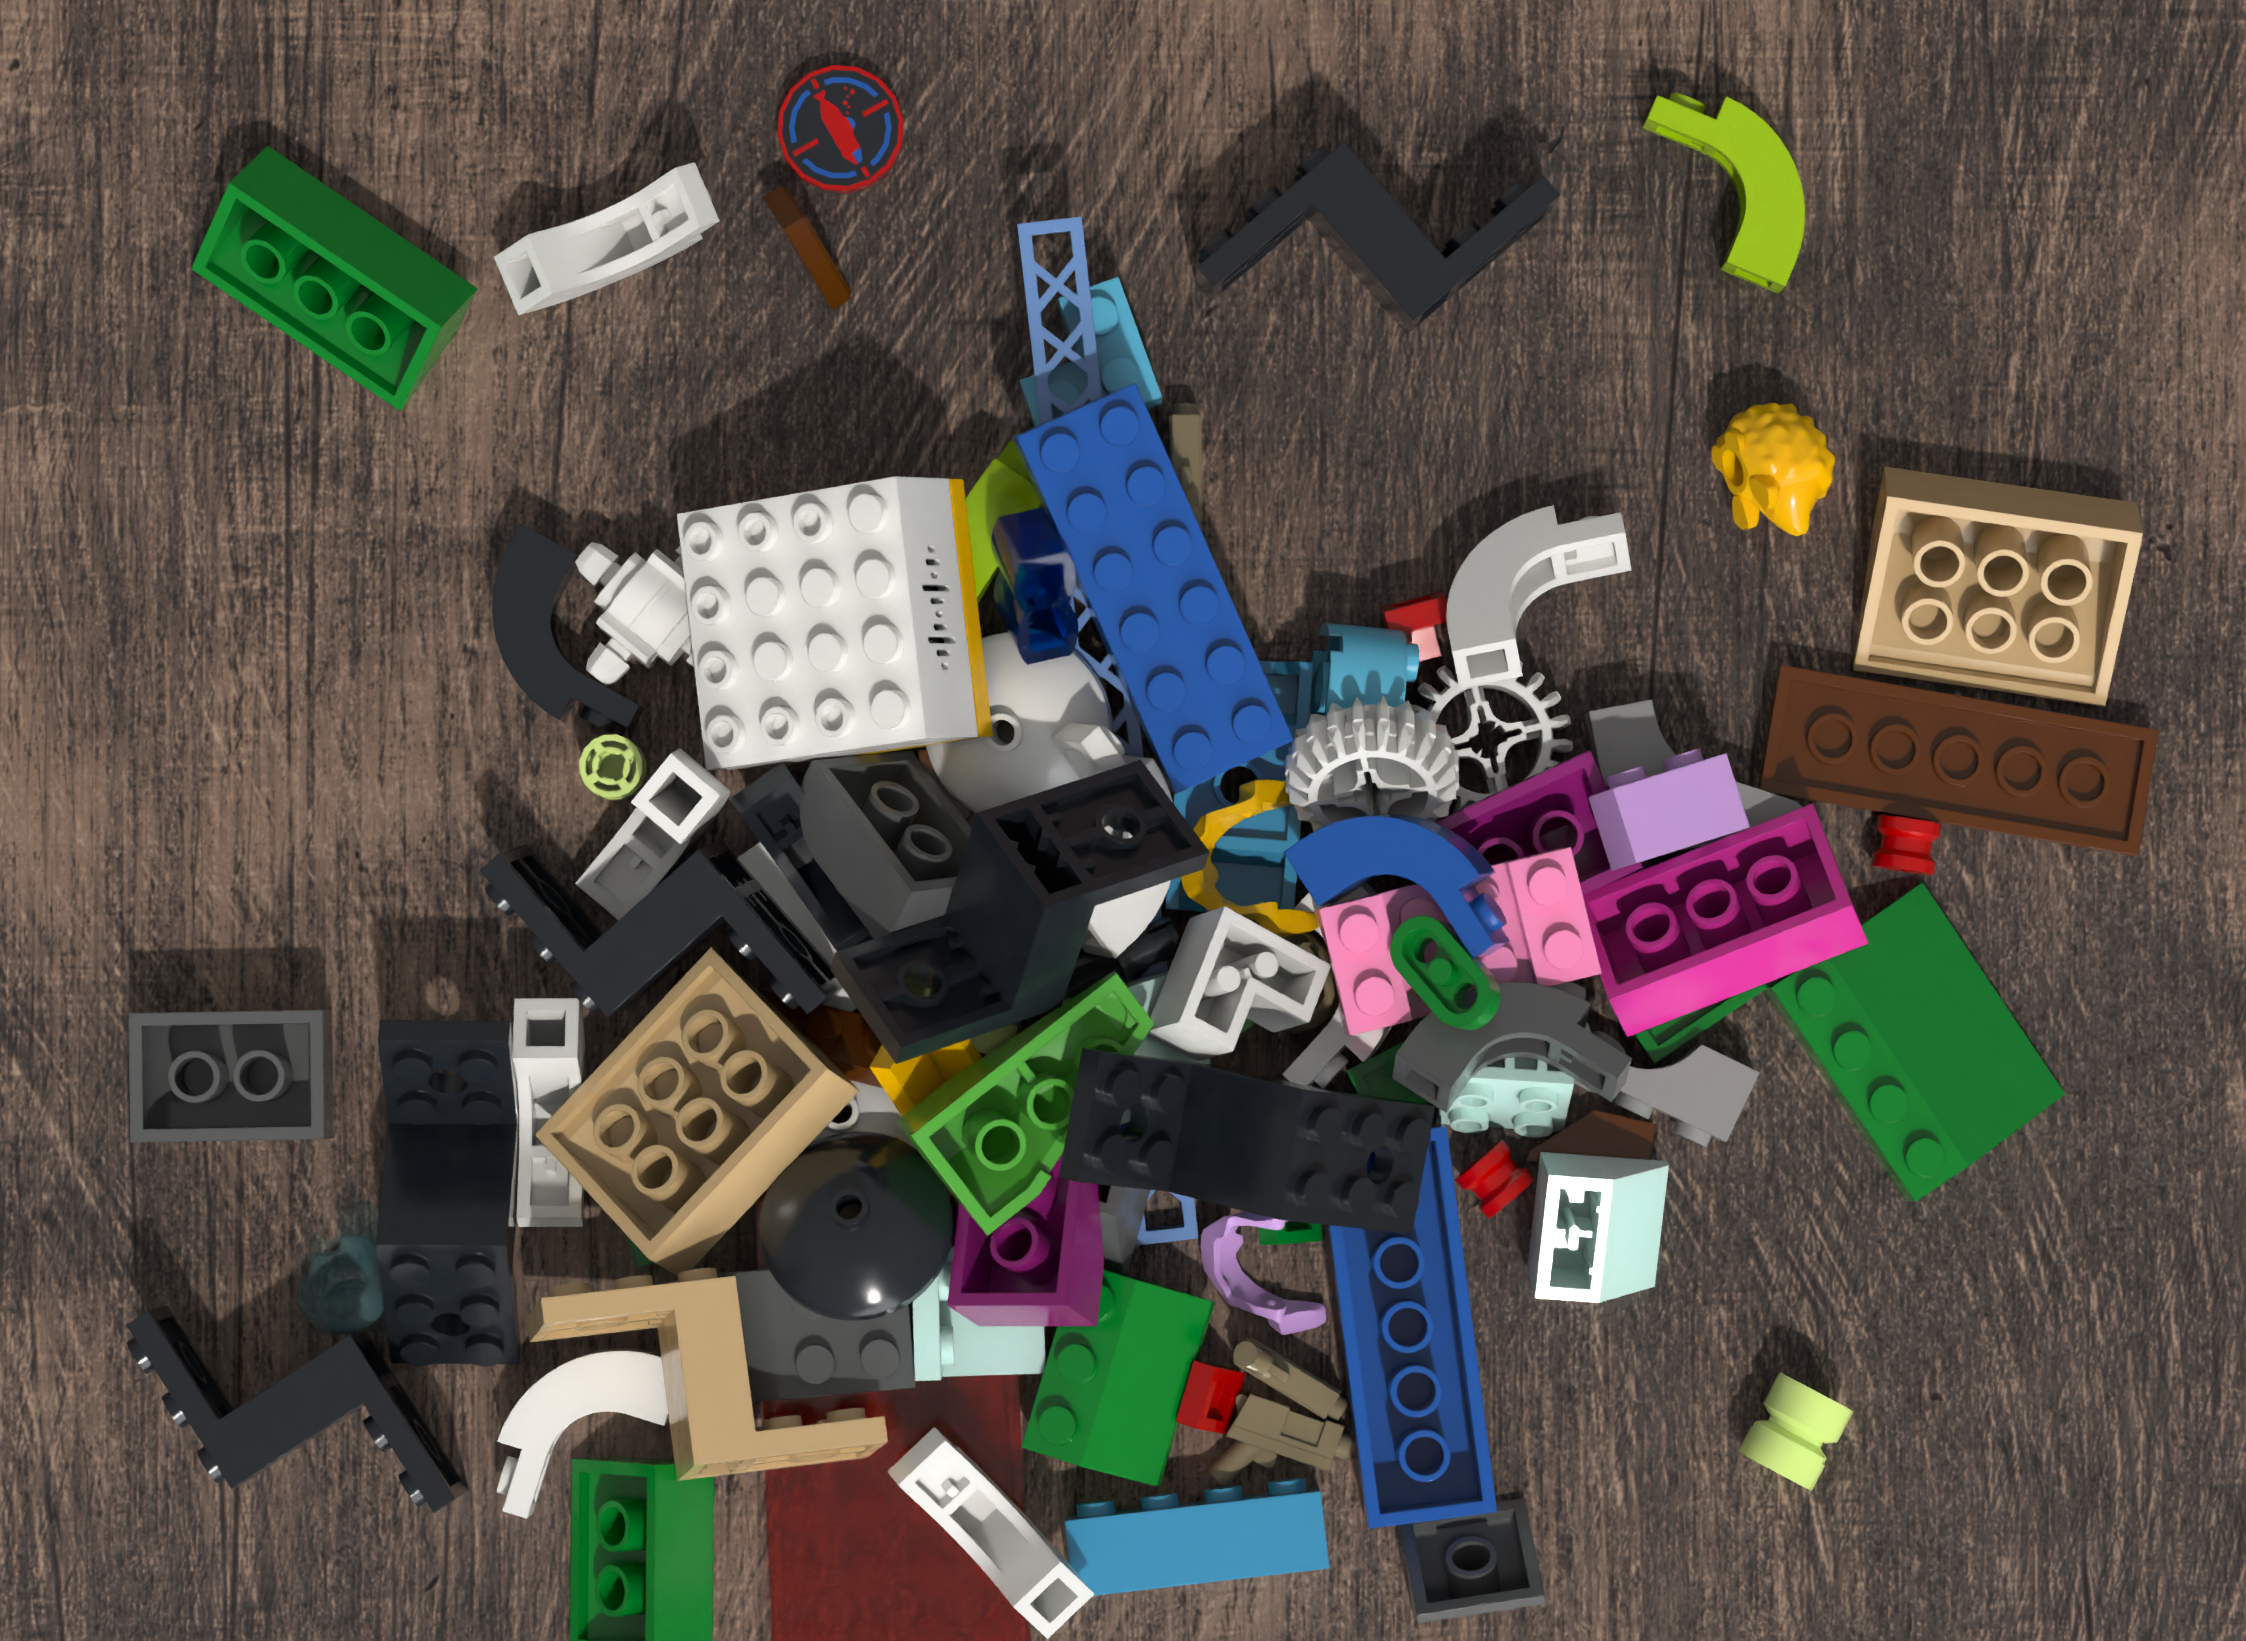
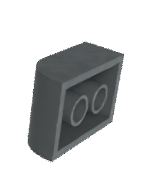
[799,751,972,939]
[129,1010,334,1143]
[717,1268,918,1402]

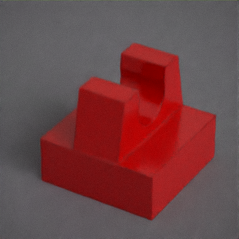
[1379,591,1447,662]
[1176,1360,1245,1434]

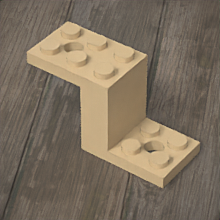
[527,1268,888,1481]

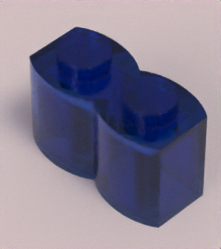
[991,508,1078,665]

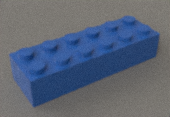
[1012,383,1294,794]
[1327,1125,1497,1529]

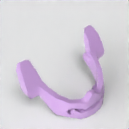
[1200,1211,1327,1335]

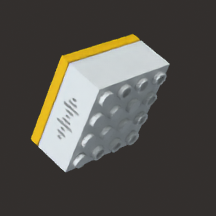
[677,476,993,770]

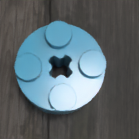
[1309,623,1419,719]

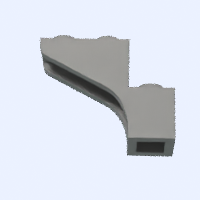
[1584,700,1802,853]

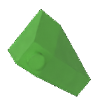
[895,971,1155,1236]

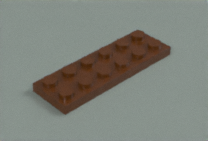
[1758,665,2159,857]

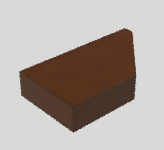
[762,186,851,310]
[1526,1110,1657,1163]

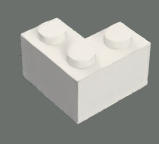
[1148,906,1331,1061]

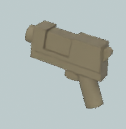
[1169,403,1202,523]
[1233,1336,1350,1422]
[1207,1392,1354,1487]

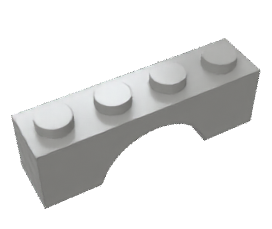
[1549,981,1760,1147]

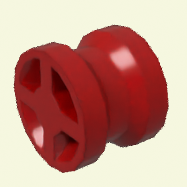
[1871,815,1941,875]
[1454,1139,1535,1219]

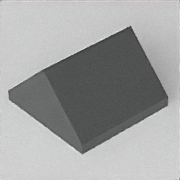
[1399,1498,1546,1623]

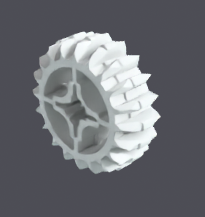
[1410,661,1573,814]
[1285,696,1459,831]

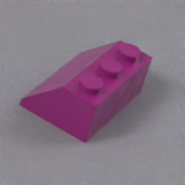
[1434,750,1643,932]

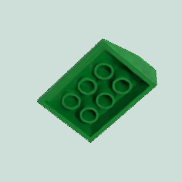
[1764,882,2065,1202]

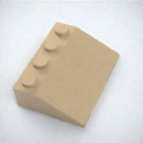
[1853,466,2143,707]
[535,947,860,1276]

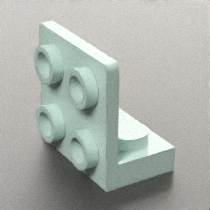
[1436,1057,1574,1137]
[913,1247,1046,1381]

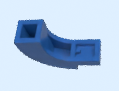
[1283,814,1510,959]

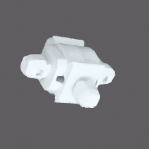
[575,542,694,687]

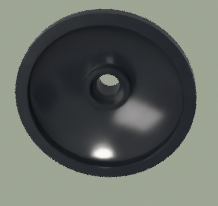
[759,1131,954,1321]

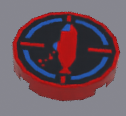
[777,65,904,194]

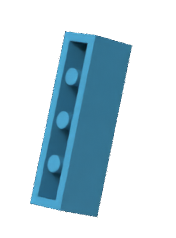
[1064,1477,1330,1596]

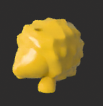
[1711,403,1835,536]

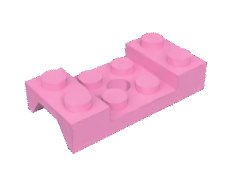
[1314,847,1602,1036]

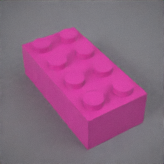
[1583,803,1868,1037]

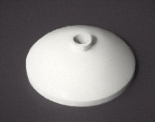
[926,631,1113,814]

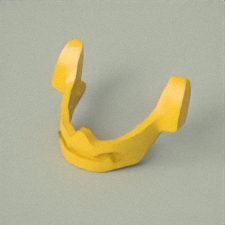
[1180,780,1318,938]

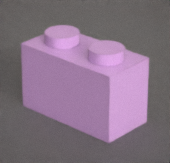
[1588,748,1750,871]

